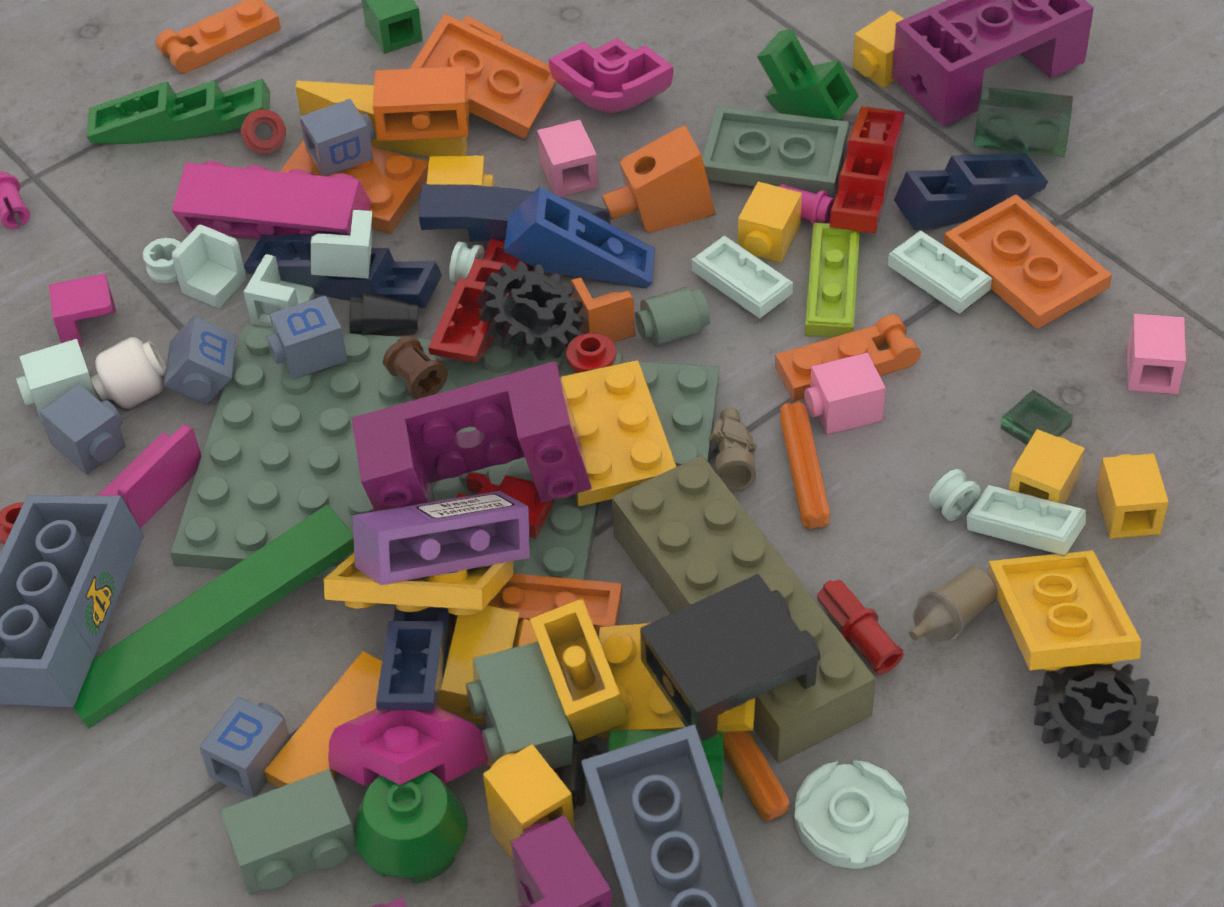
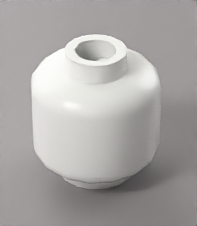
[91,337,166,409]

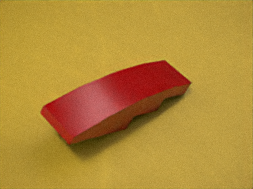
[829,106,905,234]
[428,239,533,363]

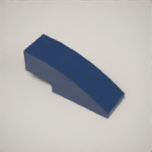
[894,153,1048,230]

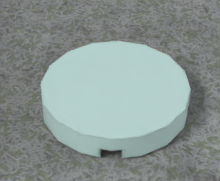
[794,760,909,869]

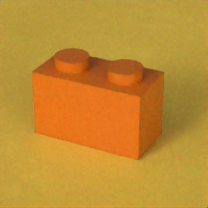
[373,66,469,141]

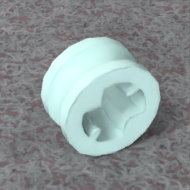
[143,238,181,284]
[449,242,485,284]
[928,469,981,521]

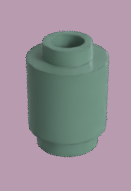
[635,287,710,346]

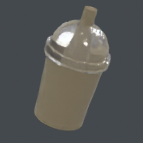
[909,567,997,642]

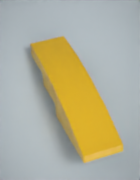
[295,80,468,157]

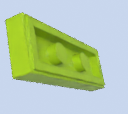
[805,223,860,338]

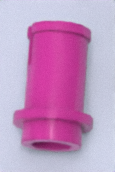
[0,171,30,229]
[779,184,835,226]

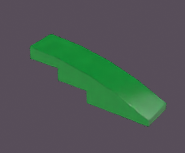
[86,79,270,144]

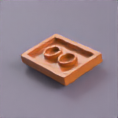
[410,13,557,139]
[280,140,429,234]
[943,194,1112,329]

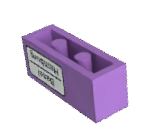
[353,491,530,585]

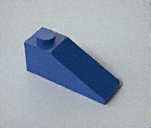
[504,187,655,288]

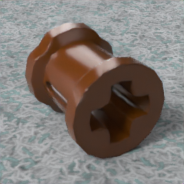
[383,336,448,400]

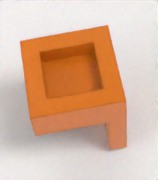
[571,277,635,343]

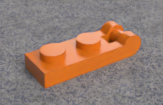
[155,0,281,73]
[775,314,921,401]

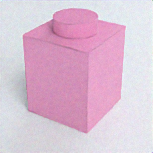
[537,120,599,197]
[1127,314,1186,394]
[804,352,886,435]

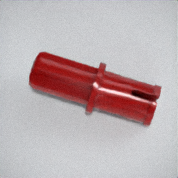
[817,580,904,674]

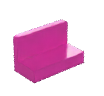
[97,424,201,528]

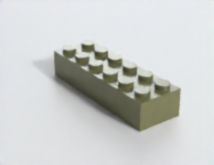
[612,455,876,764]

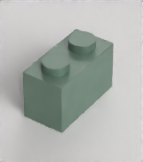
[466,641,573,769]
[220,769,358,895]

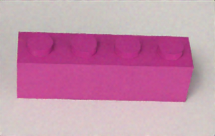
[172,161,371,240]

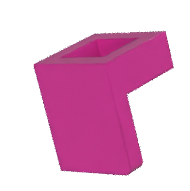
[49,273,116,347]

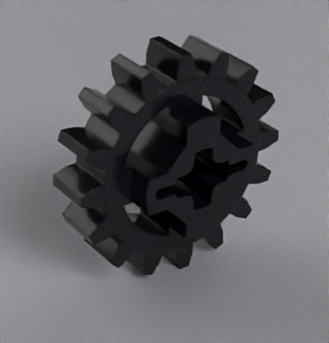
[477,262,585,361]
[1033,664,1159,770]

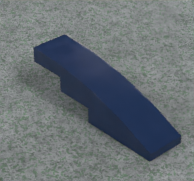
[418,184,611,242]
[244,234,442,308]
[376,605,455,710]

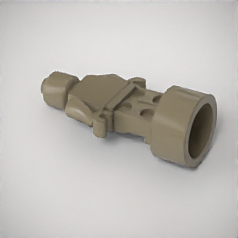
[709,408,757,491]

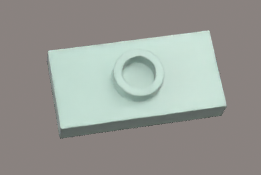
[888,230,992,314]
[692,235,793,319]
[967,485,1086,556]

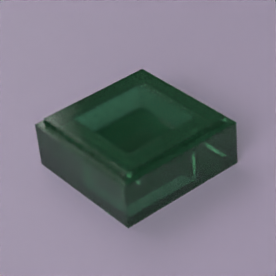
[1000,390,1073,445]

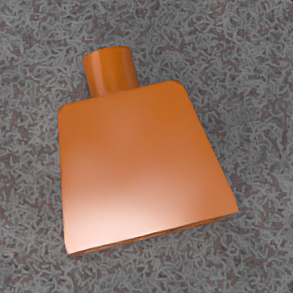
[602,125,716,233]

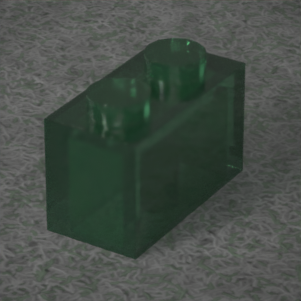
[973,86,1073,158]

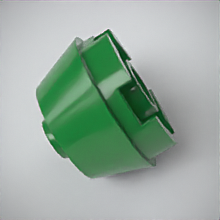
[353,771,467,883]

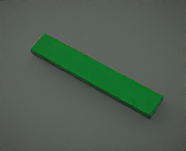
[74,504,354,729]

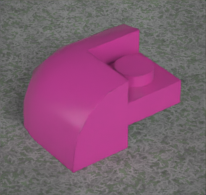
[549,38,674,114]
[328,706,488,786]

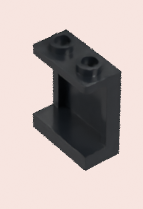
[640,574,821,742]

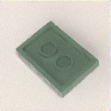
[702,106,849,196]
[621,360,719,467]

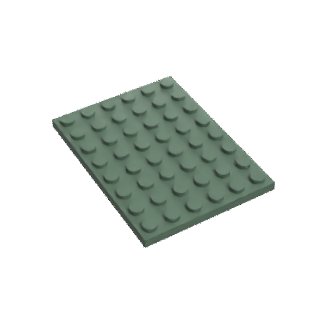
[170,325,623,580]

